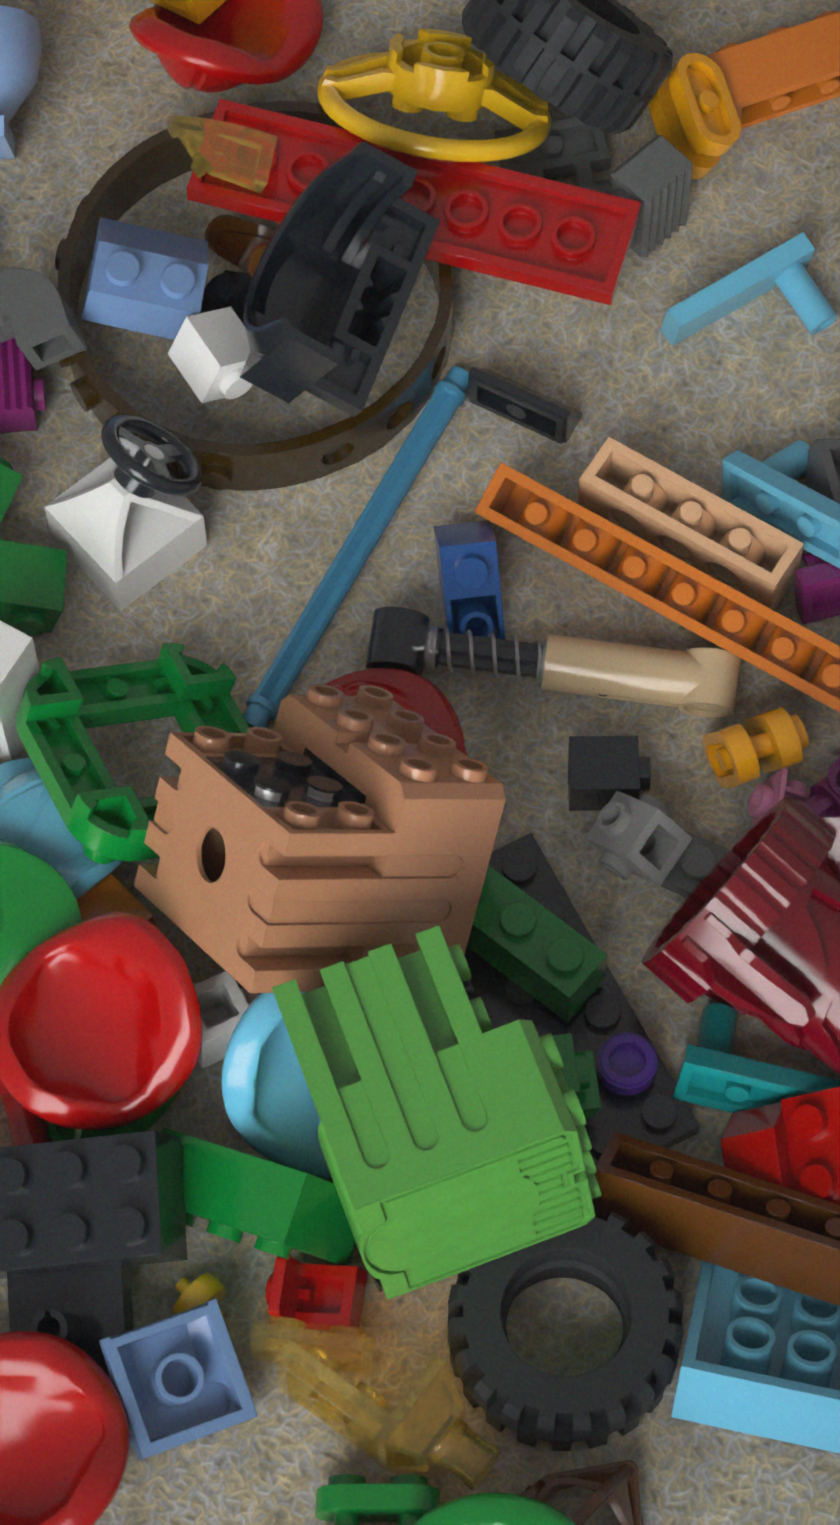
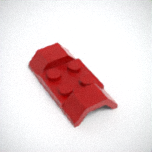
[720,1087,840,1205]

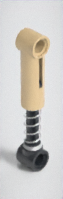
[366,607,741,719]

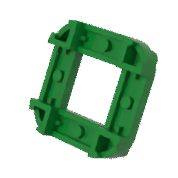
[15,643,250,864]

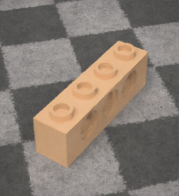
[578,437,804,610]

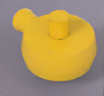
[173,1273,226,1316]

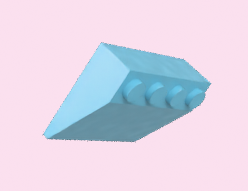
[671,1260,840,1453]

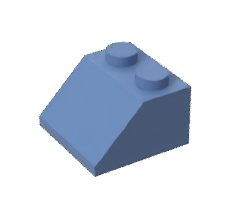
[81,217,209,340]

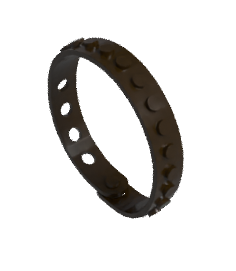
[55,101,453,491]

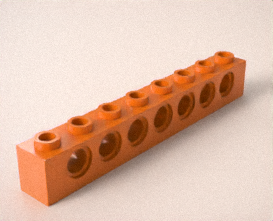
[474,462,840,712]

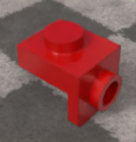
[266,1256,368,1332]

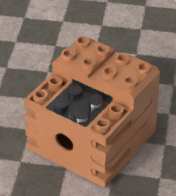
[134,684,506,994]

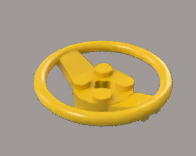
[317,29,552,162]

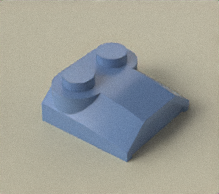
[99,1299,258,1461]

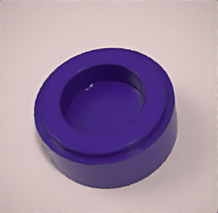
[597,1032,658,1096]

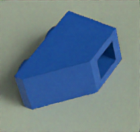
[434,520,506,640]

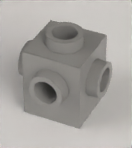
[585,791,693,886]

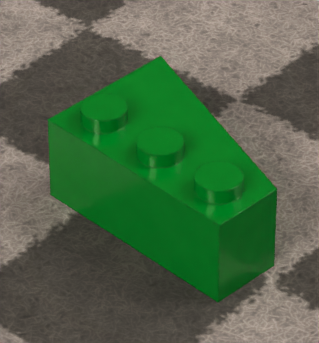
[162,1127,356,1266]

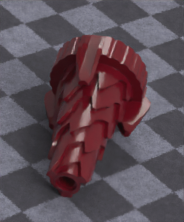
[641,797,840,1075]

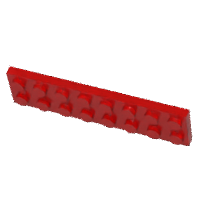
[186,99,641,306]

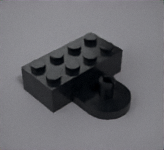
[0,1130,188,1379]

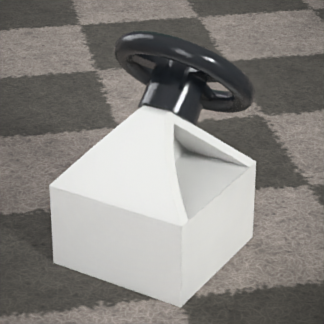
[45,414,207,611]

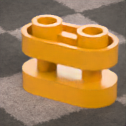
[648,53,741,180]
[703,707,809,789]

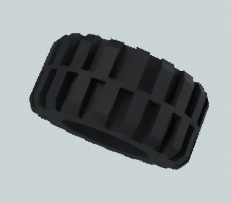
[462,0,673,134]
[447,1205,684,1451]

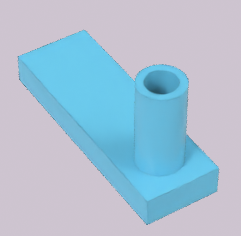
[660,232,838,346]
[722,440,840,569]

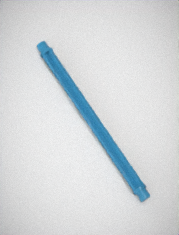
[243,366,468,728]

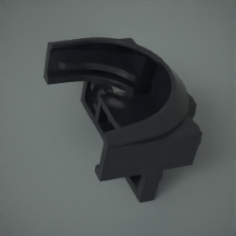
[240,141,440,417]

